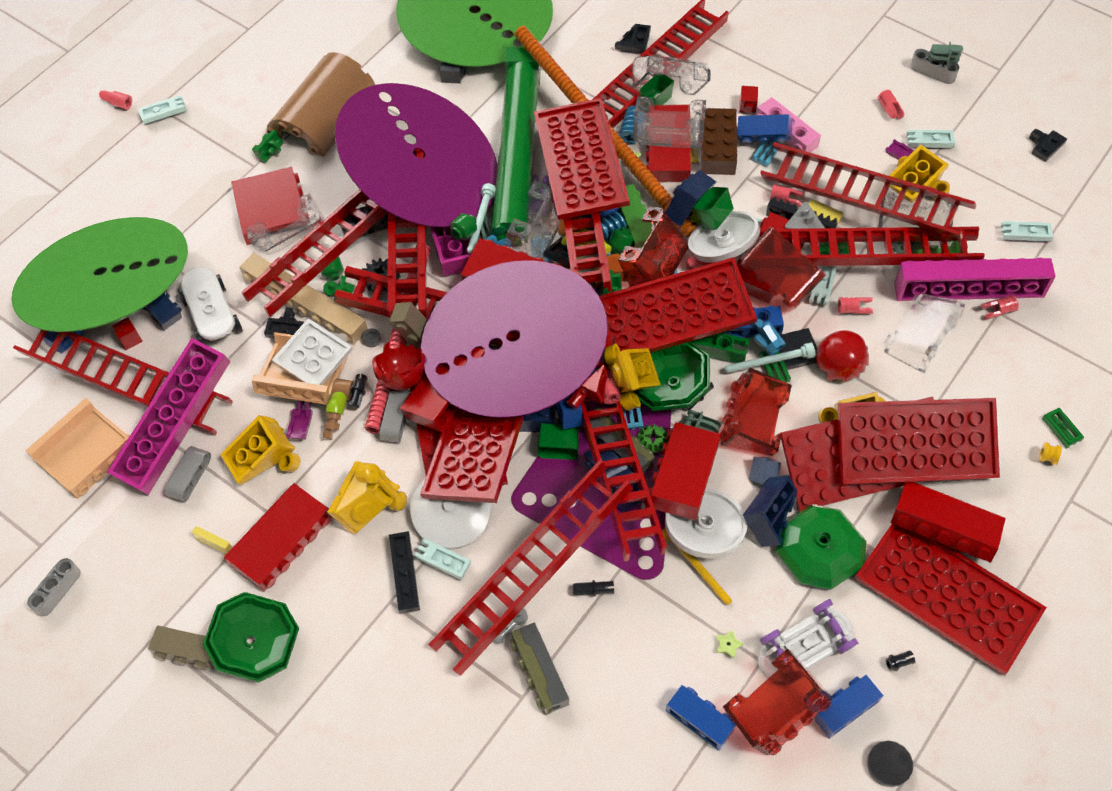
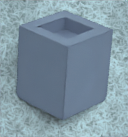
[749,456,781,485]

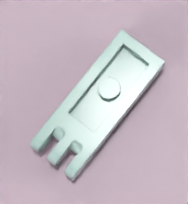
[138,96,187,124]
[906,130,955,148]
[1001,221,1053,242]
[809,266,837,305]
[413,539,471,580]

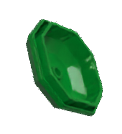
[633,342,710,411]
[776,505,867,590]
[203,592,299,683]

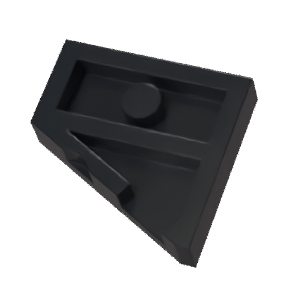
[615,23,651,53]

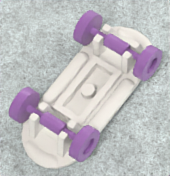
[758,599,859,686]

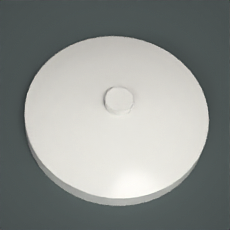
[688,211,760,262]
[410,480,491,550]
[665,488,747,558]

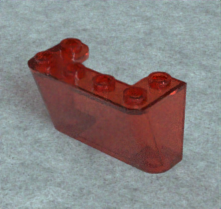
[618,206,689,287]
[740,226,826,309]
[720,368,792,456]
[723,648,832,756]

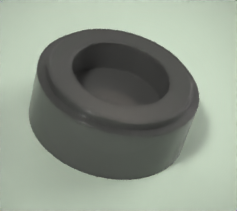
[362,328,381,348]

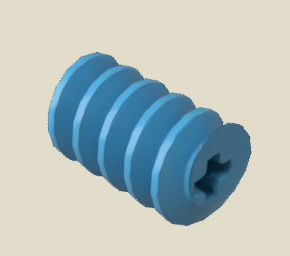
[619,106,646,144]
[587,212,627,240]

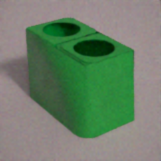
[639,73,674,112]
[694,187,734,230]
[538,423,579,460]

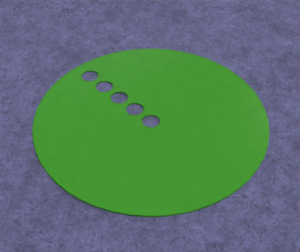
[396,0,553,67]
[11,217,188,332]

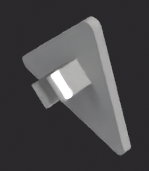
[785,202,824,229]

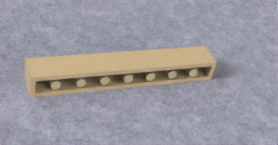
[239,252,368,345]

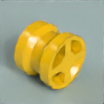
[1039,442,1062,465]

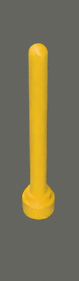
[662,528,732,605]

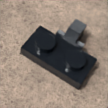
[1029,128,1067,162]
[264,307,304,338]

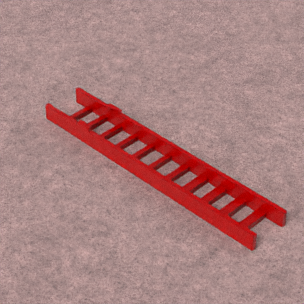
[592,0,729,128]
[760,142,977,240]
[242,189,387,317]
[13,330,233,435]
[575,352,667,561]
[428,459,633,676]

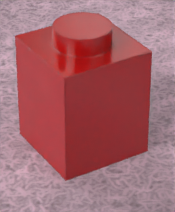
[739,85,758,113]
[112,317,143,350]

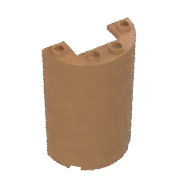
[267,52,375,157]

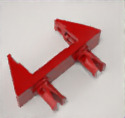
[567,365,608,410]

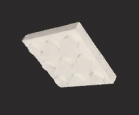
[272,318,353,385]

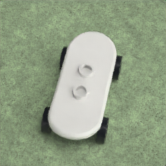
[178,267,243,345]

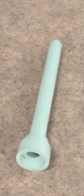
[467,183,496,254]
[724,342,815,373]

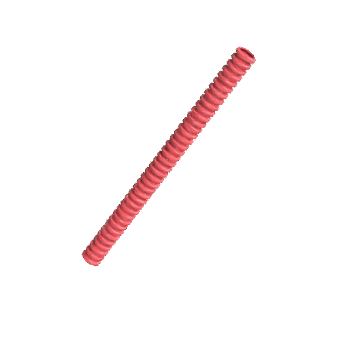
[364,244,431,434]

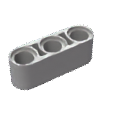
[910,49,960,84]
[379,390,411,443]
[165,446,211,502]
[27,558,81,617]

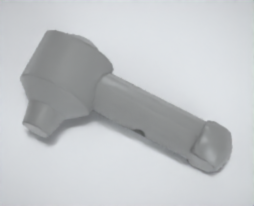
[494,608,528,644]

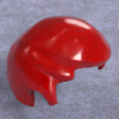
[816,330,869,382]
[372,342,425,390]

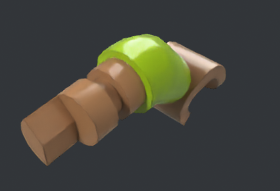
[323,378,353,439]

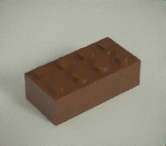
[701,108,737,175]

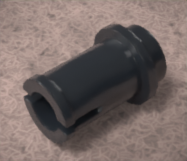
[885,650,915,672]

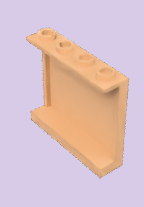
[251,332,348,405]
[26,398,130,499]

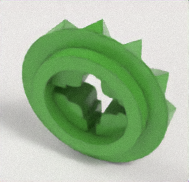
[637,424,668,453]

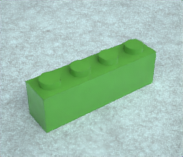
[619,184,658,254]

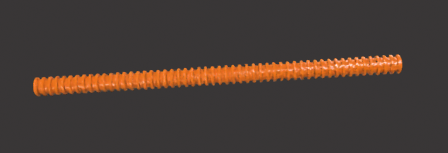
[514,26,697,237]

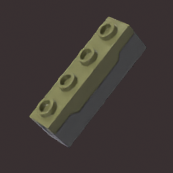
[582,407,654,474]
[510,622,570,715]

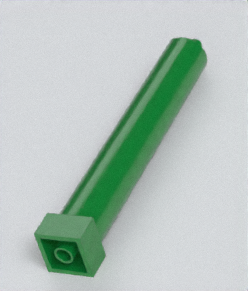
[491,47,541,245]

